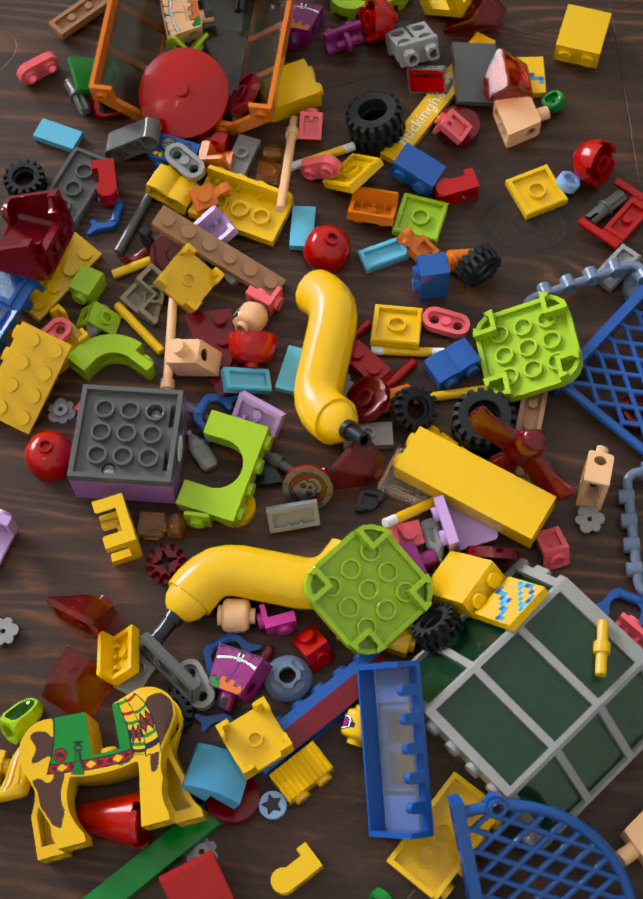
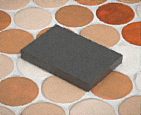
[451,42,501,107]

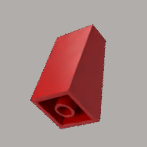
[158,850,235,899]

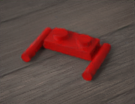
[577,177,643,250]
[349,319,417,388]

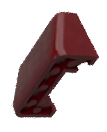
[0,189,75,282]

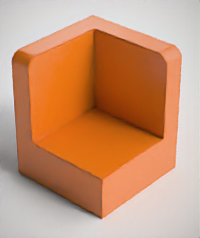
[198,141,235,174]

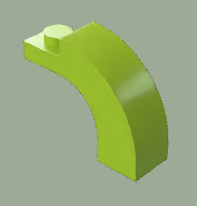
[67,334,157,382]

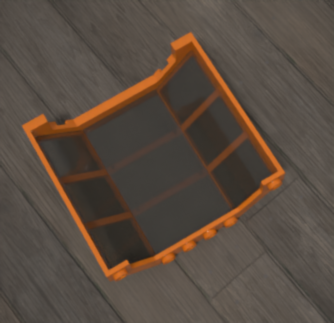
[88,0,296,136]

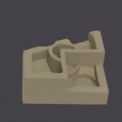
[118,262,165,326]

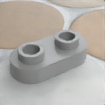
[165,142,206,182]
[180,659,216,711]

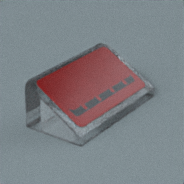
[406,65,454,94]

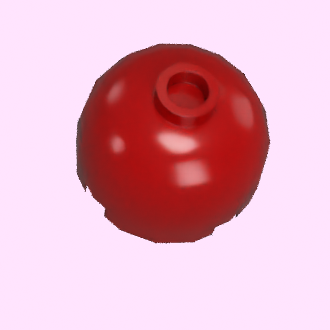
[358,0,398,42]
[572,139,616,187]
[303,225,351,273]
[228,330,277,368]
[25,430,72,482]

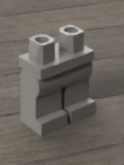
[385,21,440,68]

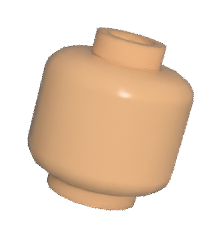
[232,301,268,335]
[217,598,256,633]

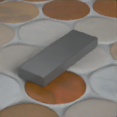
[140,631,201,704]

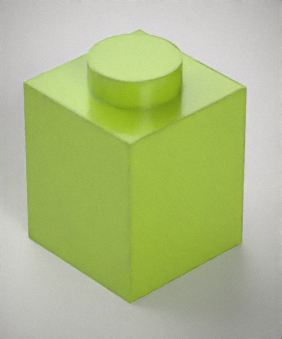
[68,264,107,305]

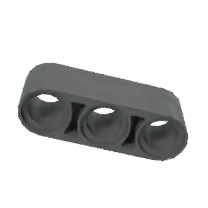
[105,117,162,162]

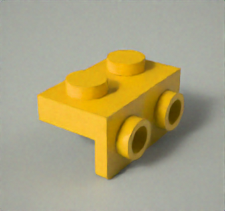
[96,624,140,686]

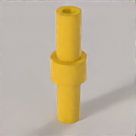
[593,619,611,677]

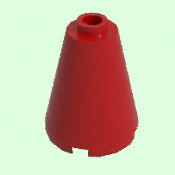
[76,791,153,849]

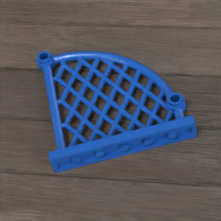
[548,284,643,456]
[447,791,636,899]

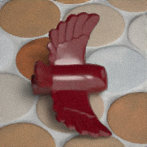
[468,406,574,501]

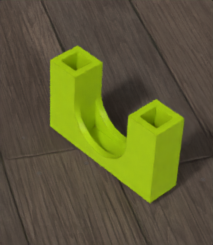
[176,410,273,528]

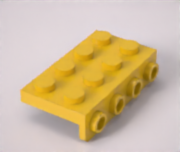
[188,165,294,247]
[23,231,102,323]
[0,321,73,434]
[386,771,502,899]

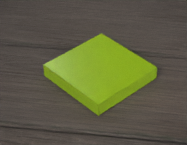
[392,192,449,246]

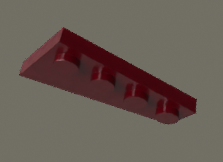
[184,308,239,397]

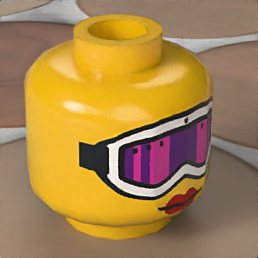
[340,704,362,748]

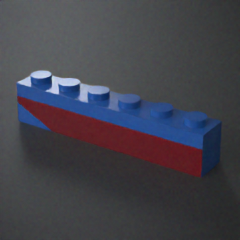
[261,653,386,779]

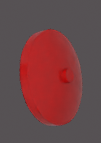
[138,48,230,140]

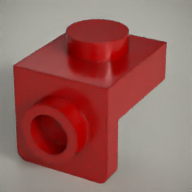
[291,625,336,672]

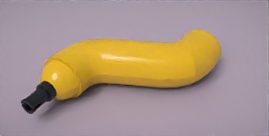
[294,269,371,448]
[150,539,341,646]

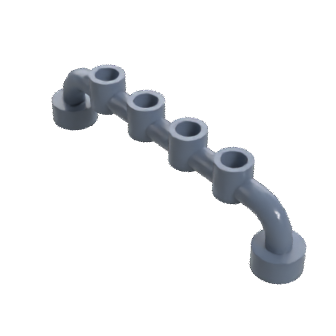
[522,258,643,304]
[617,462,643,596]

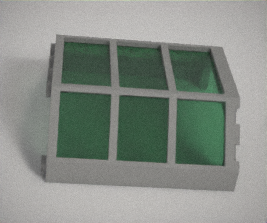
[411,558,643,850]

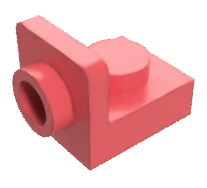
[299,108,324,141]
[432,108,473,145]
[245,285,285,317]
[389,519,425,548]
[535,526,570,570]

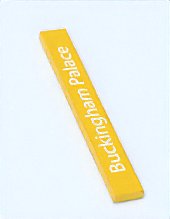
[380,32,496,164]

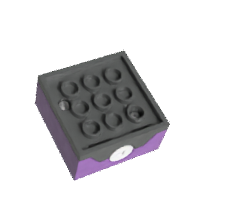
[67,384,189,504]

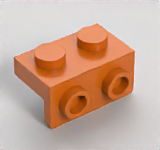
[347,186,399,227]

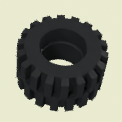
[345,90,406,152]
[451,387,516,457]

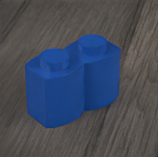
[424,338,481,391]

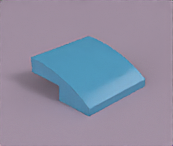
[181,743,247,809]

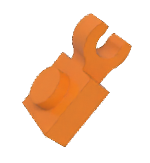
[188,181,232,214]
[396,227,440,262]

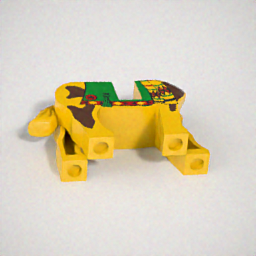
[0,687,208,863]

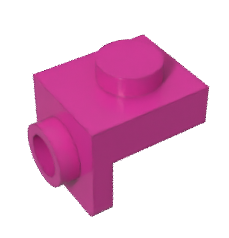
[256,603,298,636]

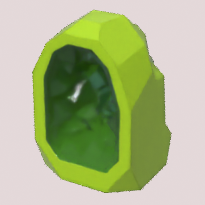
[0,698,44,745]

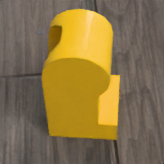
[271,842,323,896]

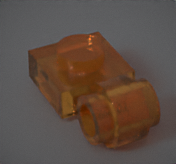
[255,144,284,188]
[137,511,188,540]

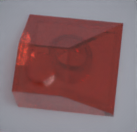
[443,0,507,34]
[483,48,535,103]
[330,440,386,490]
[46,594,117,639]
[42,645,113,717]

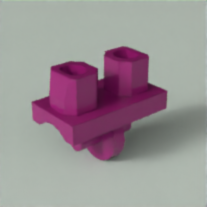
[323,20,364,55]

